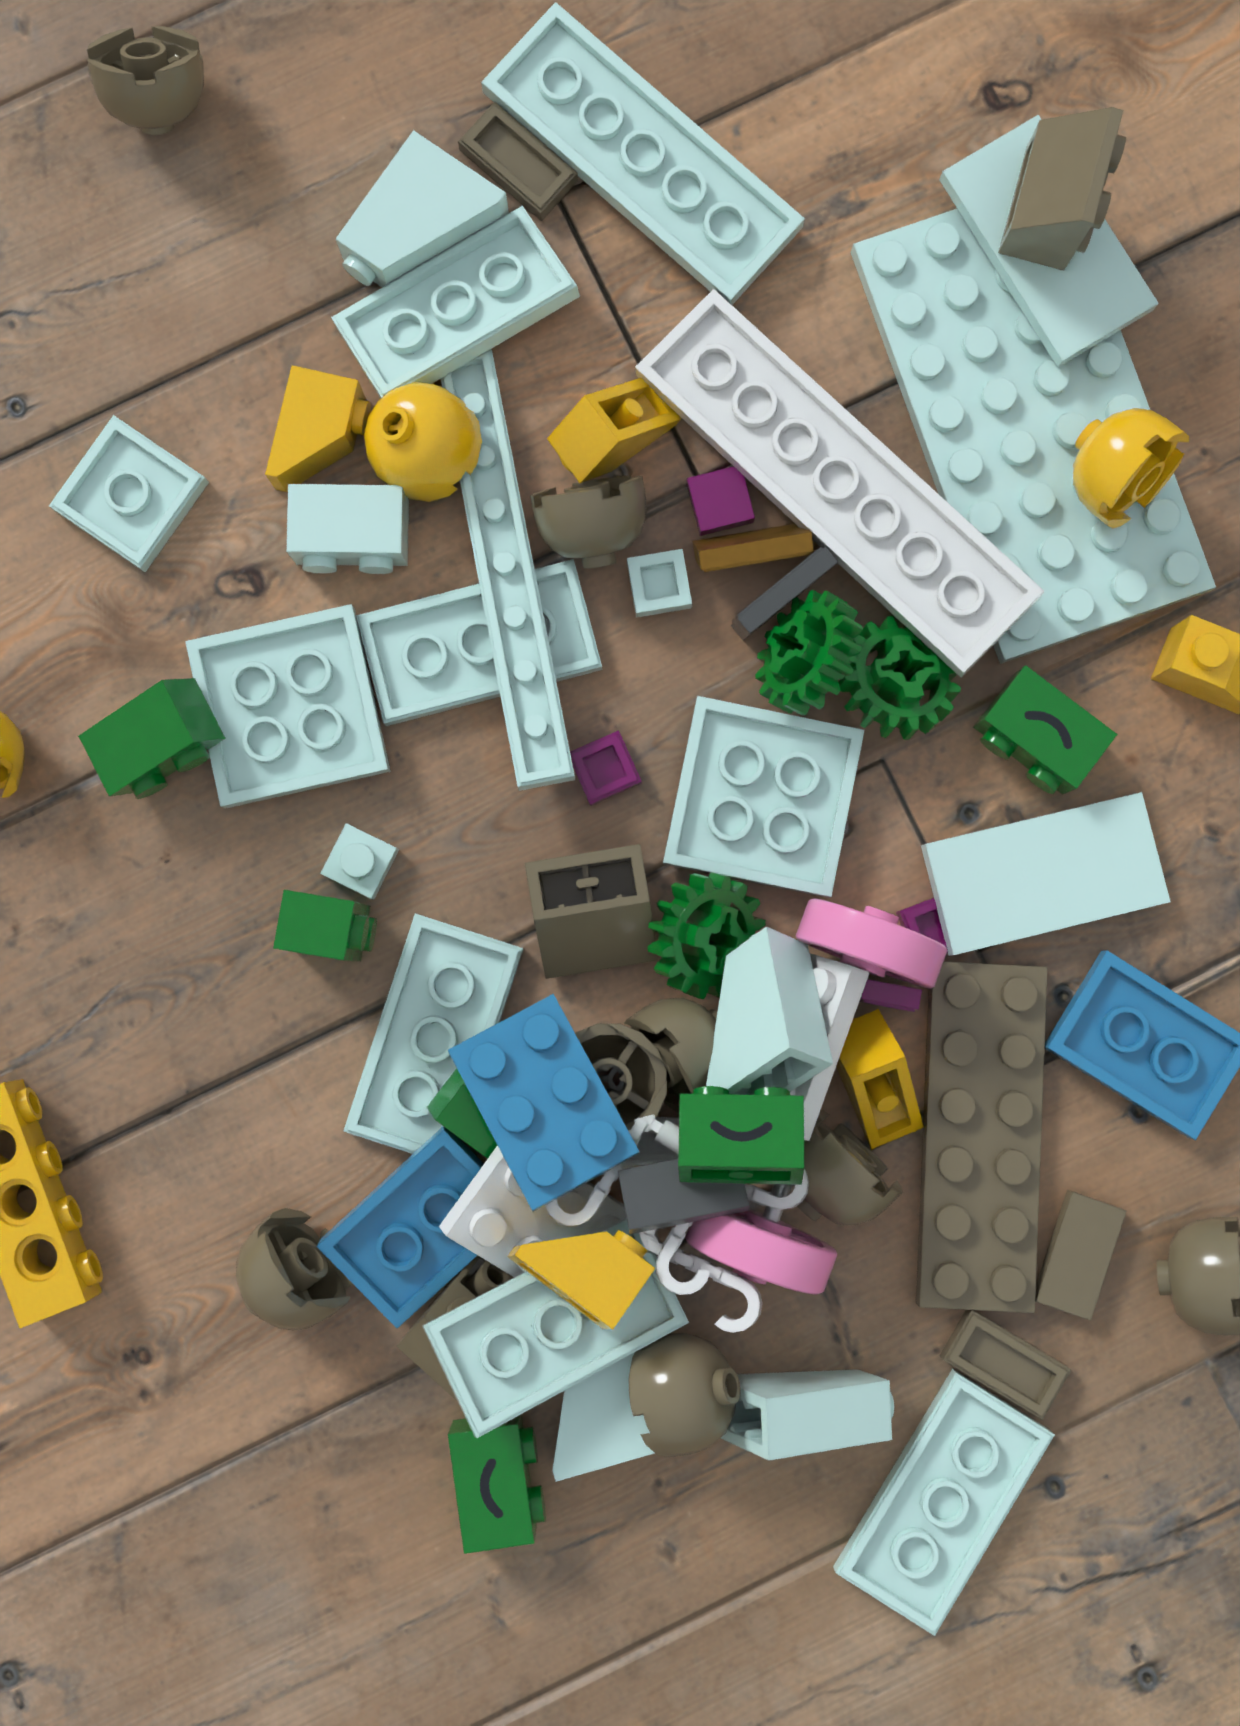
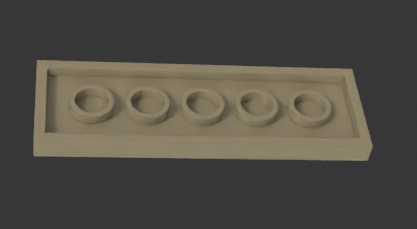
[916,962,1048,1313]

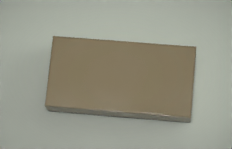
[458,102,578,221]
[1035,1189,1127,1321]
[940,1310,1071,1420]

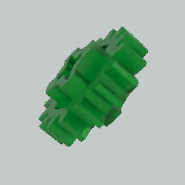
[755,590,863,716]
[839,616,961,740]
[647,872,766,999]

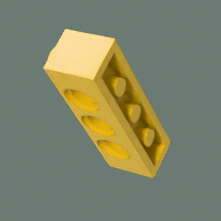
[0,1079,103,1328]

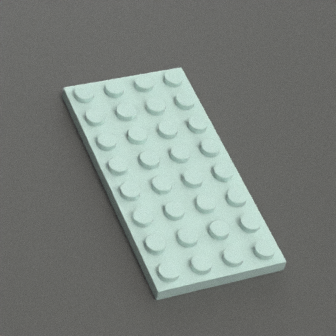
[850,209,1216,664]

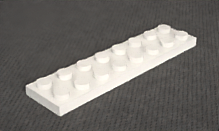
[635,289,1044,677]

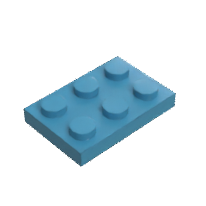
[1045,950,1240,1140]
[448,994,640,1212]
[316,1126,484,1328]

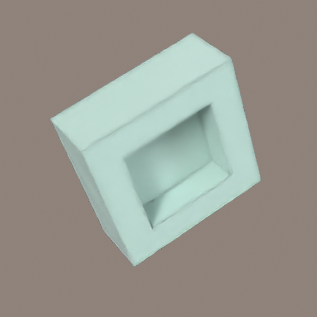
[627,549,692,618]
[320,823,399,900]

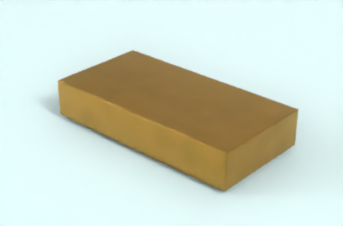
[692,524,814,572]

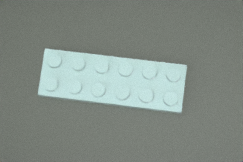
[481,2,805,305]

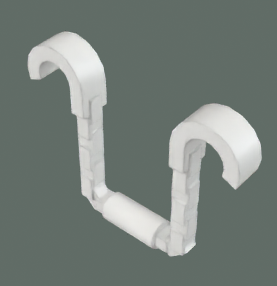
[546,1114,711,1295]
[639,1169,809,1333]

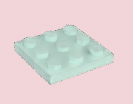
[185,604,391,809]
[663,696,865,898]

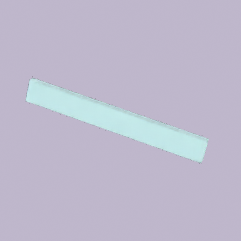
[441,349,575,791]

